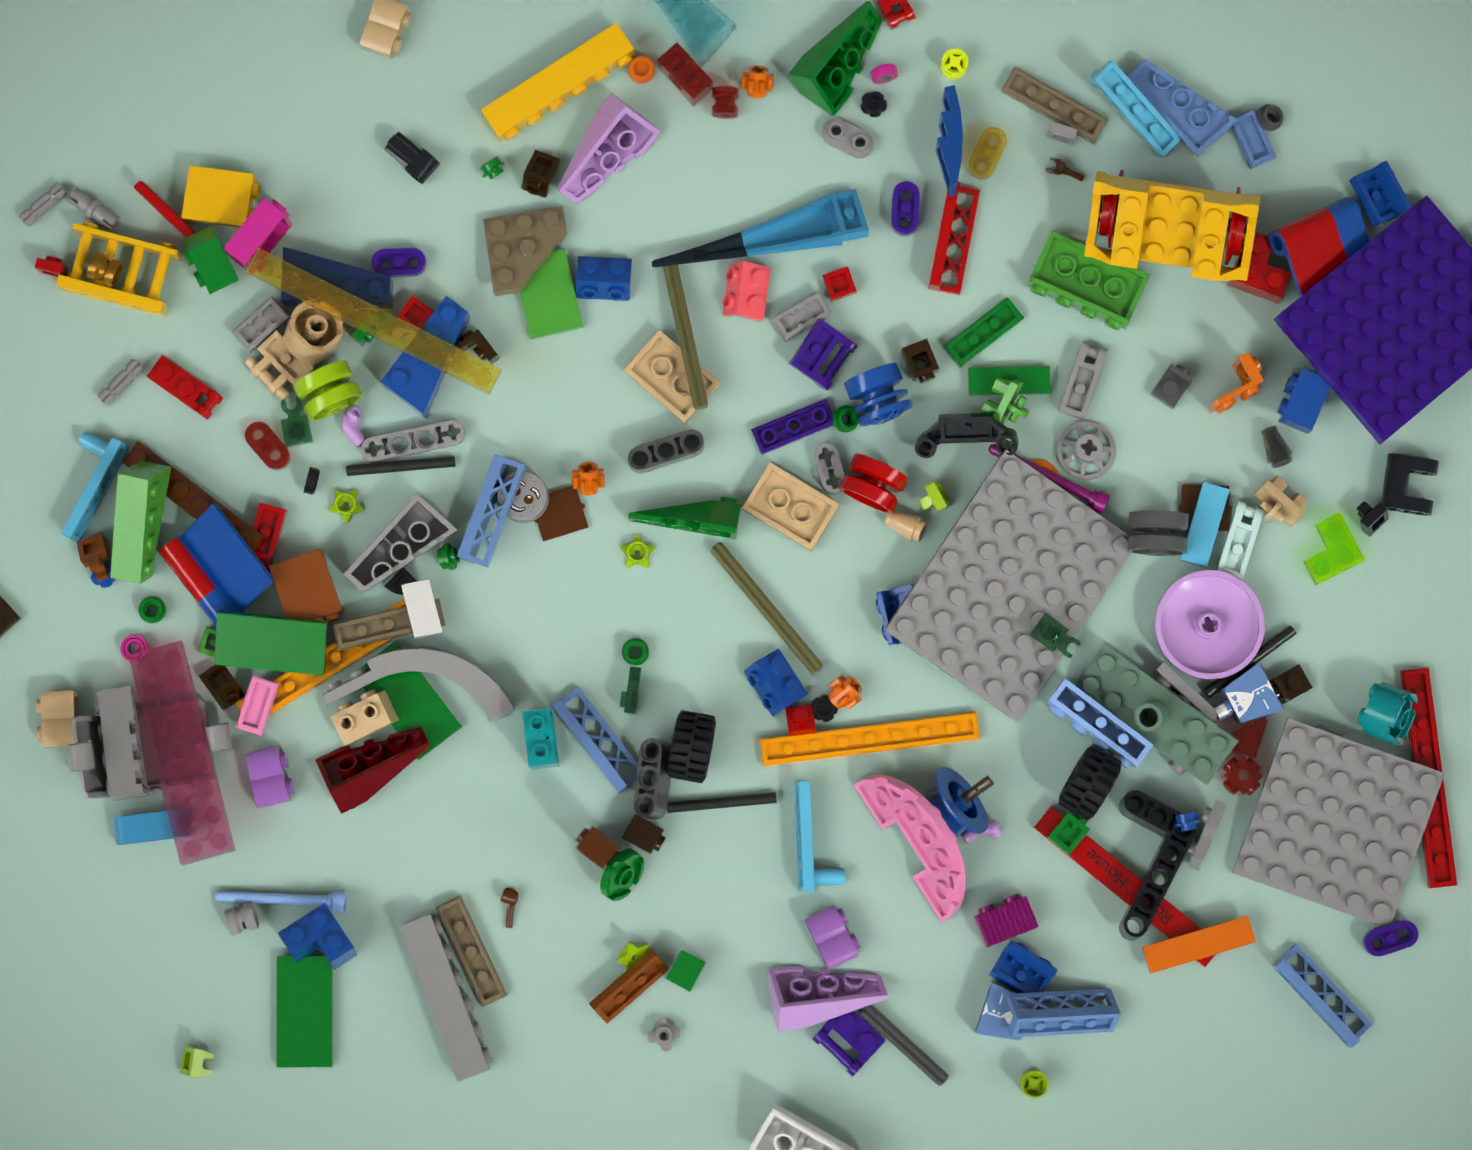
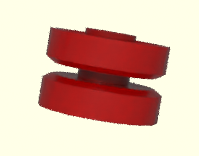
[839,453,909,514]

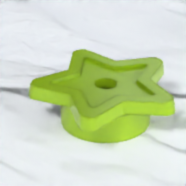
[328,489,364,523]
[620,534,655,568]
[616,942,648,971]

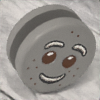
[497,471,549,523]

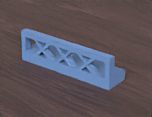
[457,455,526,568]
[551,687,638,793]
[1272,944,1373,1048]
[1006,988,1121,1037]

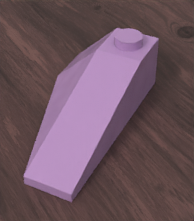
[557,93,661,204]
[767,966,888,1031]

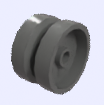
[1128,510,1189,556]

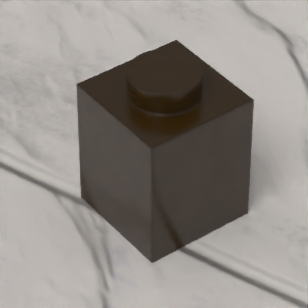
[622,814,666,854]

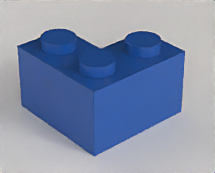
[1277,368,1330,434]
[278,903,357,970]

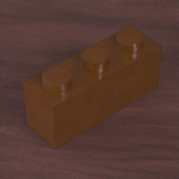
[575,826,622,870]

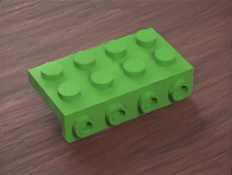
[1027,231,1150,330]

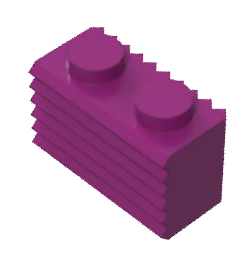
[974,893,1039,947]

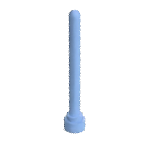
[214,890,347,913]

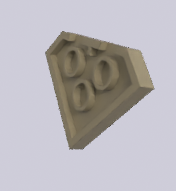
[483,206,567,296]

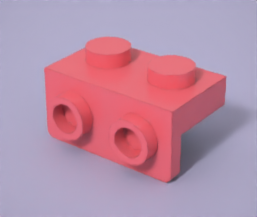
[722,261,771,321]

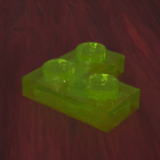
[1303,512,1365,586]

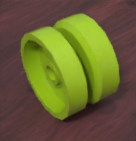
[293,361,363,422]

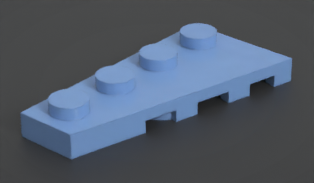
[1127,59,1238,158]

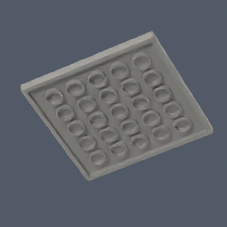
[1232,718,1445,926]

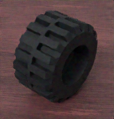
[668,710,716,783]
[1058,745,1122,821]

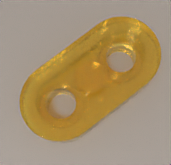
[968,127,1007,180]

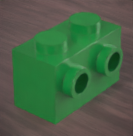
[182,226,239,294]

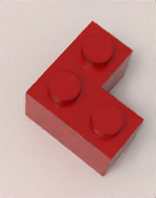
[1227,231,1292,304]

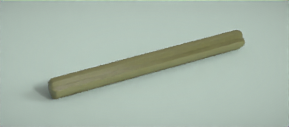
[663,265,708,410]
[711,542,822,674]

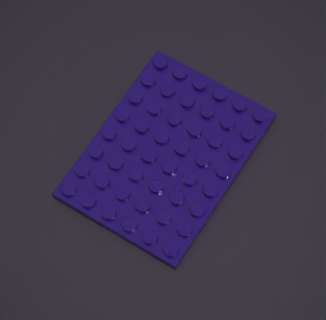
[1273,195,1472,445]

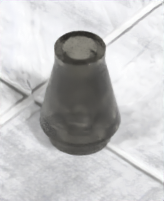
[1261,426,1293,468]

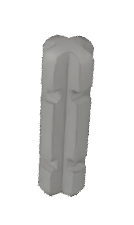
[19,183,67,226]
[98,359,143,405]

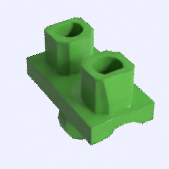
[980,377,1029,424]

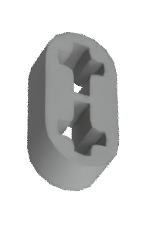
[814,443,845,495]

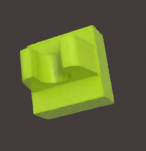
[918,481,953,511]
[180,1046,214,1078]

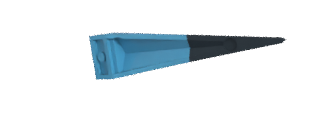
[652,189,869,267]

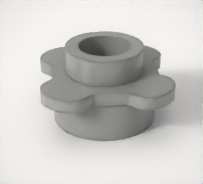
[648,1018,680,1051]

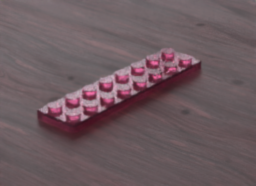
[128,641,236,866]

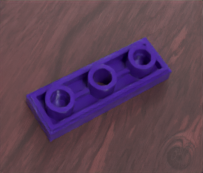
[751,399,834,455]

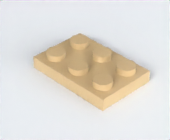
[624,330,720,424]
[742,462,840,551]

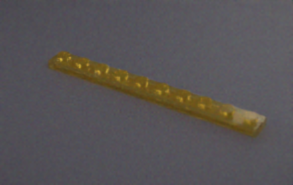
[246,248,502,395]

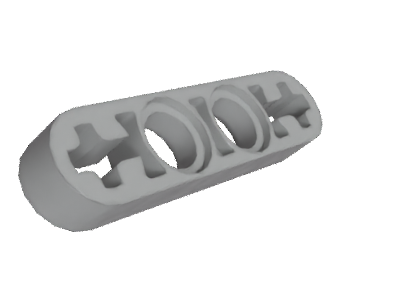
[361,420,465,463]

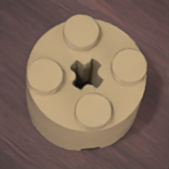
[283,301,343,366]

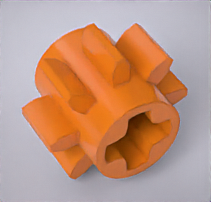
[741,65,774,98]
[572,462,605,496]
[828,675,862,710]

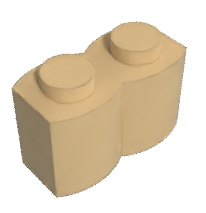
[359,0,412,59]
[36,690,79,748]

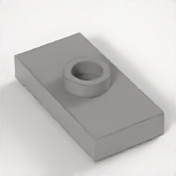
[772,291,832,342]
[232,296,290,353]

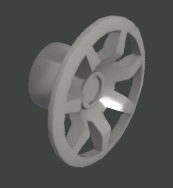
[1057,421,1116,480]

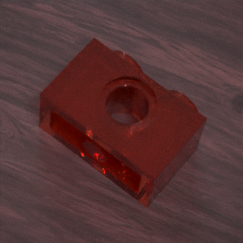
[657,43,713,107]

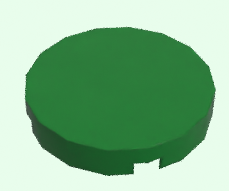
[600,848,644,901]

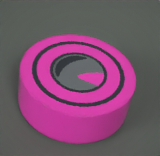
[870,64,899,84]
[121,635,149,663]

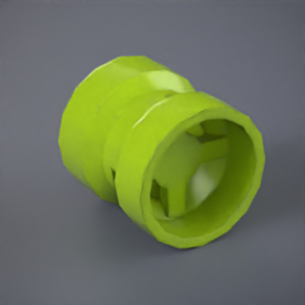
[1019,1070,1049,1098]

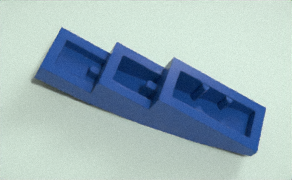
[935,85,963,197]

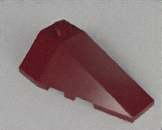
[315,727,430,814]

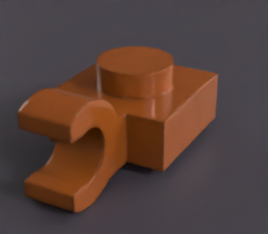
[77,532,110,581]

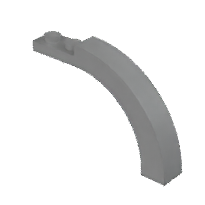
[322,647,515,721]

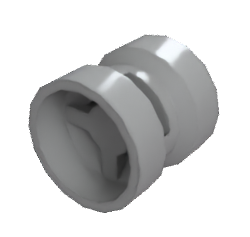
[225,902,259,935]

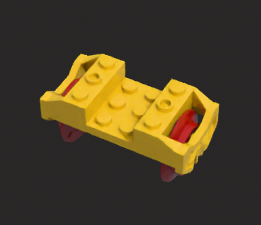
[1084,170,1261,281]

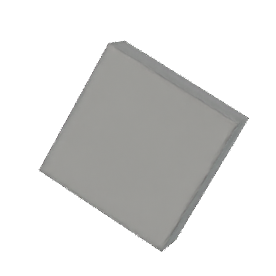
[1047,121,1078,145]

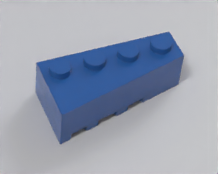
[380,296,470,418]

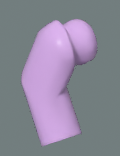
[960,819,1002,844]

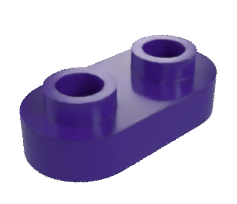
[891,181,920,236]
[372,248,427,277]
[1363,920,1418,956]

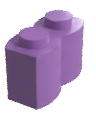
[245,747,295,808]
[804,905,861,970]

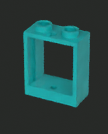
[522,708,559,770]

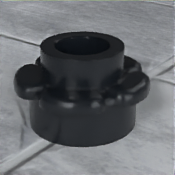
[860,91,887,117]
[812,695,838,722]

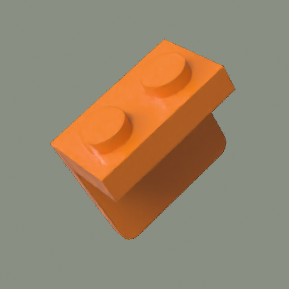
[1208,352,1264,414]

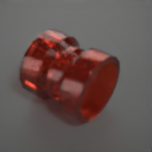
[712,86,739,119]

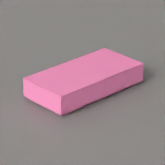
[235,675,280,736]

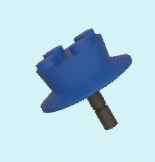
[924,767,994,838]

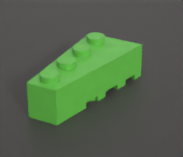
[110,460,171,584]

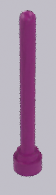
[988,444,1111,514]

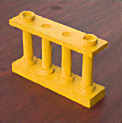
[56,221,182,317]

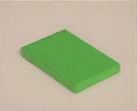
[520,248,583,340]

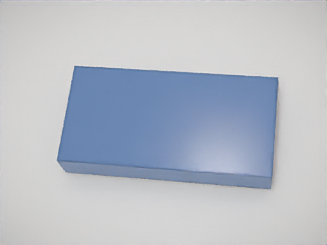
[1232,109,1276,169]

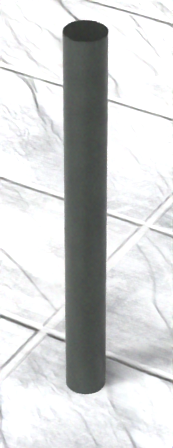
[346,456,456,476]
[1203,625,1297,698]
[667,792,777,813]

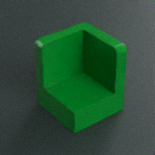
[666,951,706,992]

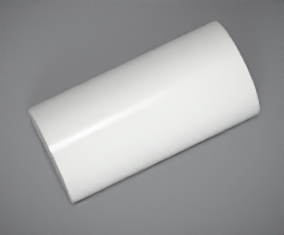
[749,1103,857,1150]

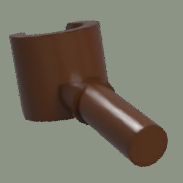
[1046,158,1084,182]
[500,888,519,928]

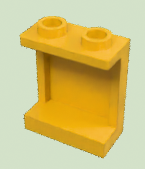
[181,165,260,228]

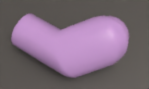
[341,406,366,448]

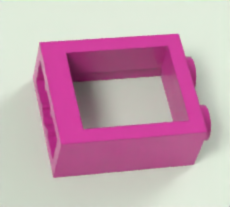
[223,198,292,275]

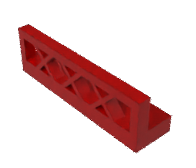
[928,181,980,295]

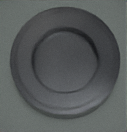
[303,467,320,495]

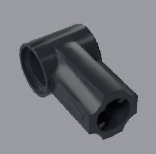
[384,132,440,185]

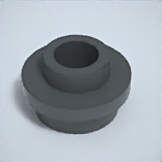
[1257,104,1284,131]

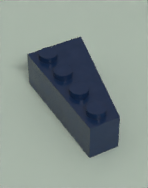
[281,247,394,309]

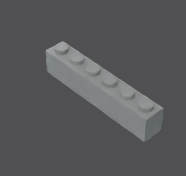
[399,914,493,1082]

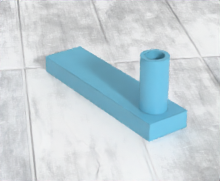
[1090,60,1181,158]
[61,431,130,542]
[794,781,845,892]

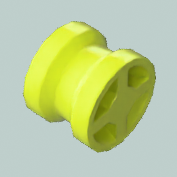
[941,49,968,80]

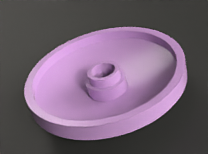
[1154,570,1265,680]

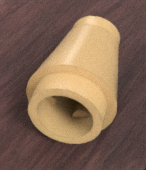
[885,511,927,542]

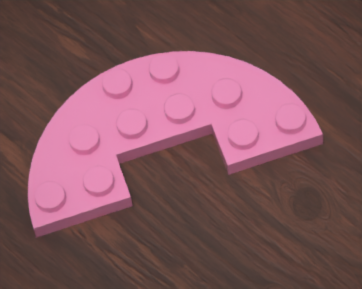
[853,775,966,923]

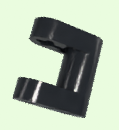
[1381,453,1439,516]

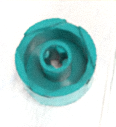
[1358,682,1418,745]

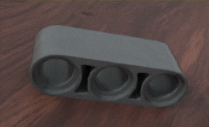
[628,429,704,474]
[634,738,671,820]

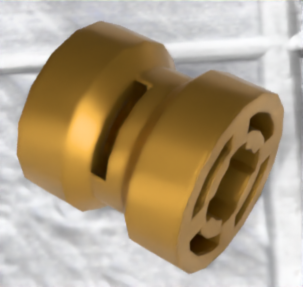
[86,252,123,287]

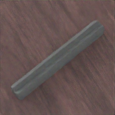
[860,1005,949,1086]

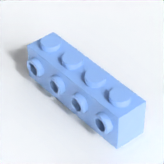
[1046,678,1153,769]

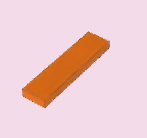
[1142,916,1256,974]

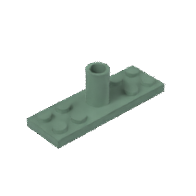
[1075,643,1239,785]

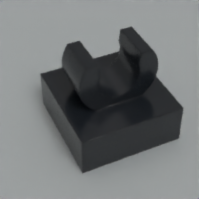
[1356,501,1389,537]

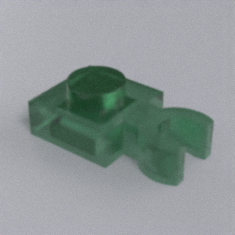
[281,397,313,448]
[1030,613,1081,658]
[620,667,641,715]

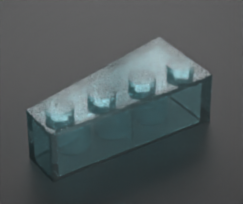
[654,0,737,68]

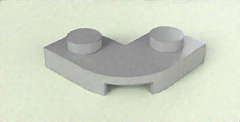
[1187,800,1226,870]

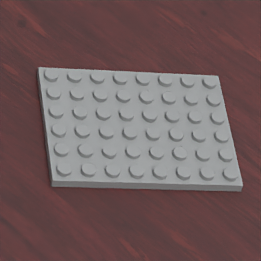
[884,450,1131,722]

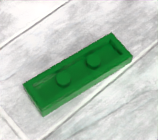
[943,297,1024,368]
[968,366,1050,396]

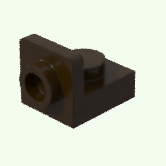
[521,150,560,198]
[457,329,500,365]
[1269,664,1313,704]
[199,665,245,710]

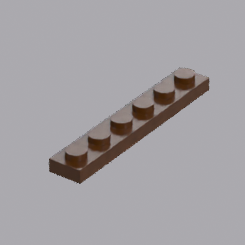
[122,441,266,552]

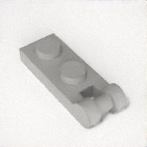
[1058,340,1108,420]
[1153,662,1217,721]

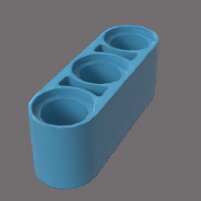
[114,808,195,845]

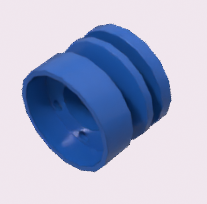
[844,362,914,427]

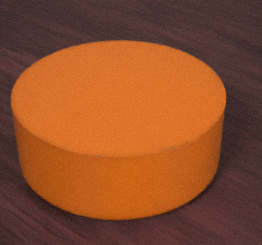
[628,55,655,84]

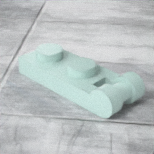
[1216,500,1264,580]

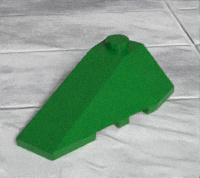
[788,1,882,116]
[628,497,741,539]

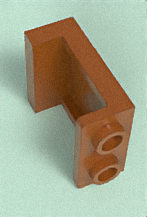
[269,548,344,623]

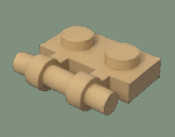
[245,330,315,401]

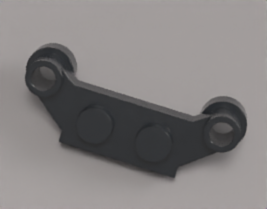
[915,413,1019,458]

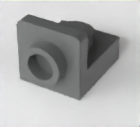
[1150,364,1193,410]

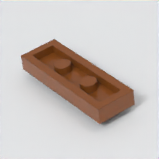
[589,949,669,1024]

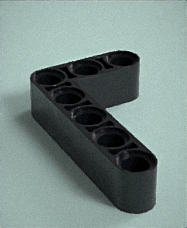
[1119,790,1197,941]

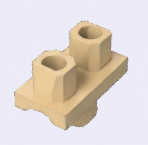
[1254,476,1307,527]

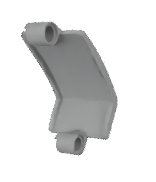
[67,700,232,799]

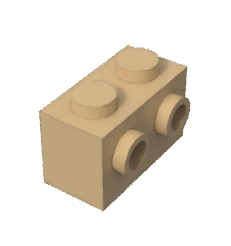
[330,689,399,746]

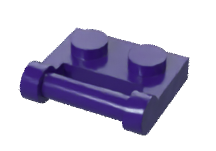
[788,319,857,391]
[812,1011,886,1077]

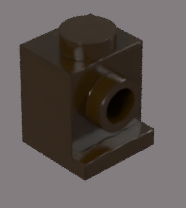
[901,339,939,384]

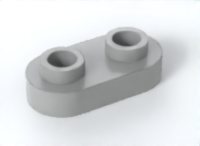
[822,118,874,159]

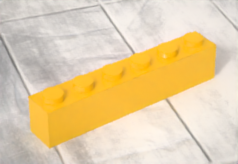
[481,23,635,142]

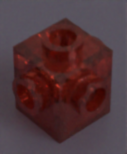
[1220,756,1263,796]

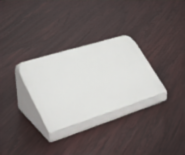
[401,579,443,639]

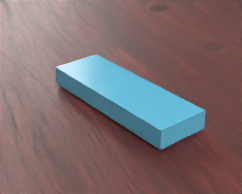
[1180,482,1230,568]

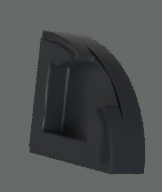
[384,567,417,595]

